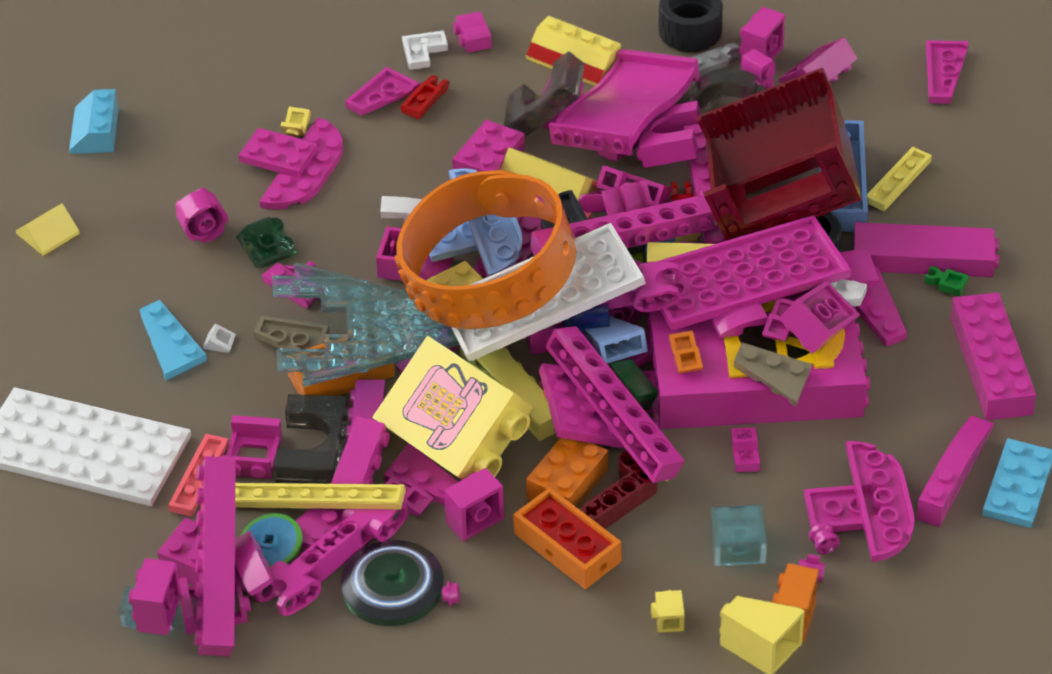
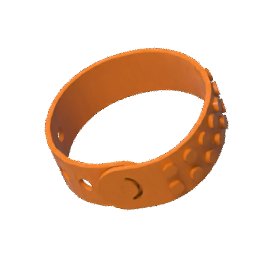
[395,170,577,329]

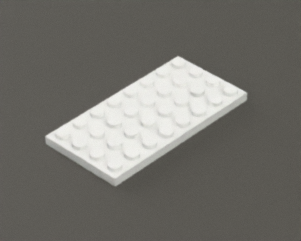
[451,223,646,362]
[0,387,191,507]

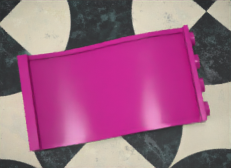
[549,49,700,156]

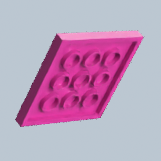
[539,363,626,449]

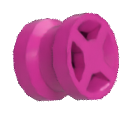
[808,522,840,555]

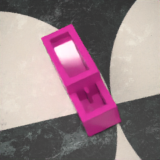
[235,531,273,596]

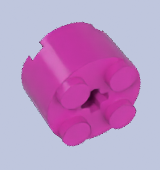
[175,188,228,243]

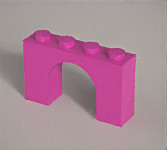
[636,101,701,168]

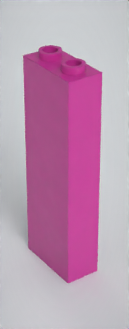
[853,222,999,277]

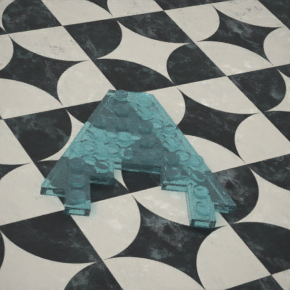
[272,263,459,386]

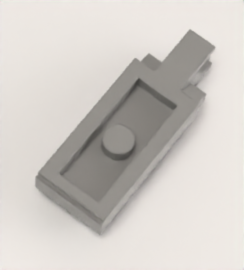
[691,42,739,77]

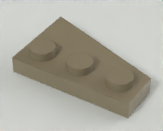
[734,343,812,407]

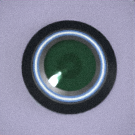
[341,540,444,626]

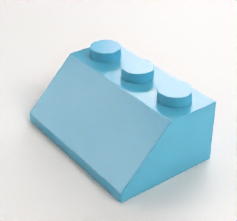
[69,89,119,154]

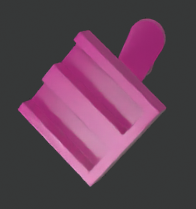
[578,180,652,216]

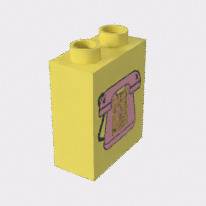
[372,335,533,480]

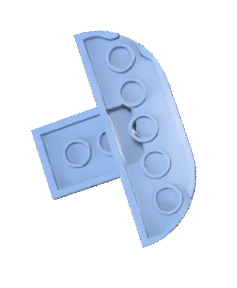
[429,169,522,277]

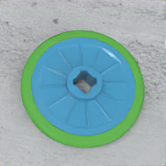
[241,513,303,567]

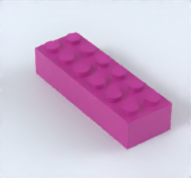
[950,292,1036,420]

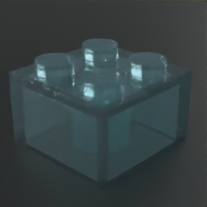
[710,504,767,566]

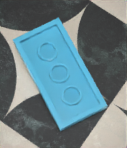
[982,438,1052,528]

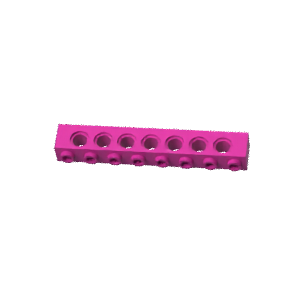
[531,195,715,256]
[545,326,685,483]

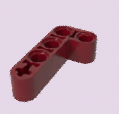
[580,450,658,529]

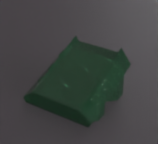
[236,217,298,268]

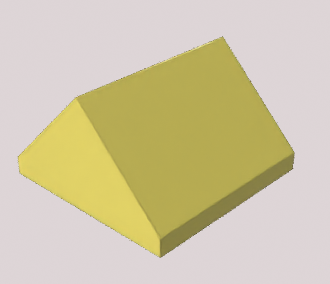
[16,203,80,256]

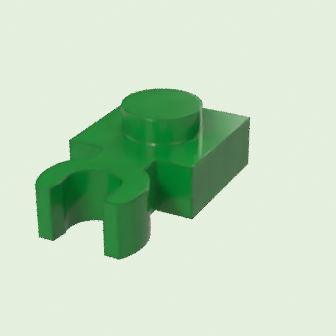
[924,266,969,297]

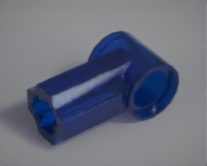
[562,304,610,332]

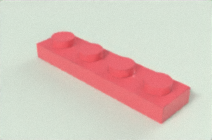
[168,434,229,517]

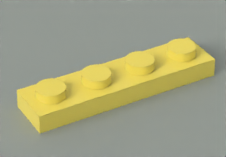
[867,146,932,211]

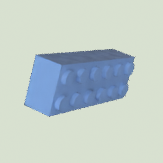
[818,120,868,232]

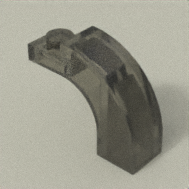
[689,68,766,111]

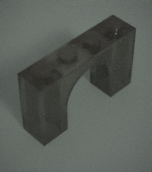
[503,51,585,137]
[274,394,350,484]

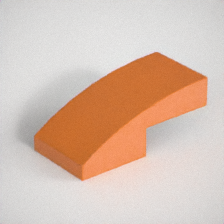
[669,331,703,374]

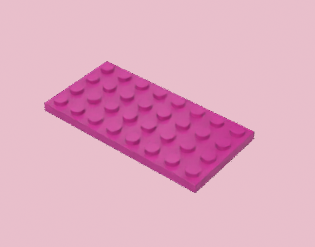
[656,215,851,330]

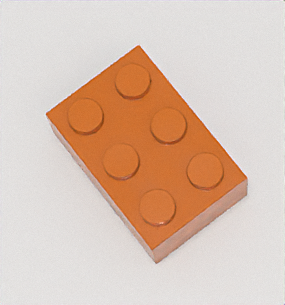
[526,438,608,508]

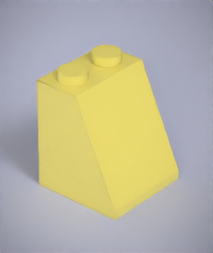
[719,596,804,674]

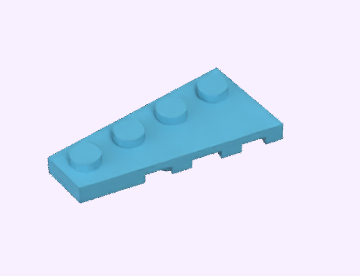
[139,300,207,380]

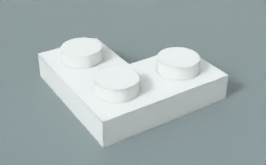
[402,31,448,70]

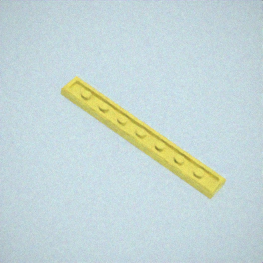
[235,483,406,510]

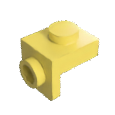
[281,107,311,138]

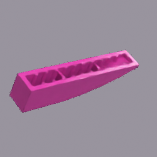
[916,415,994,527]

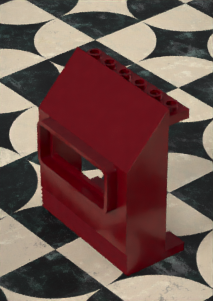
[697,67,861,241]

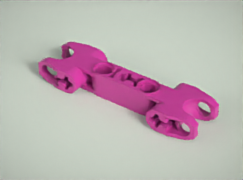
[552,262,682,326]
[254,502,409,616]

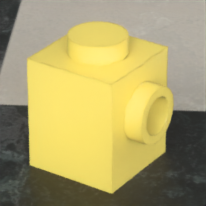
[651,590,685,633]

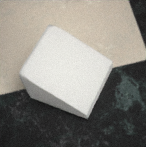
[203,324,236,353]

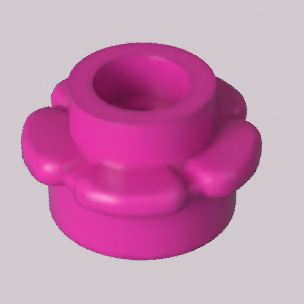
[442,581,460,607]

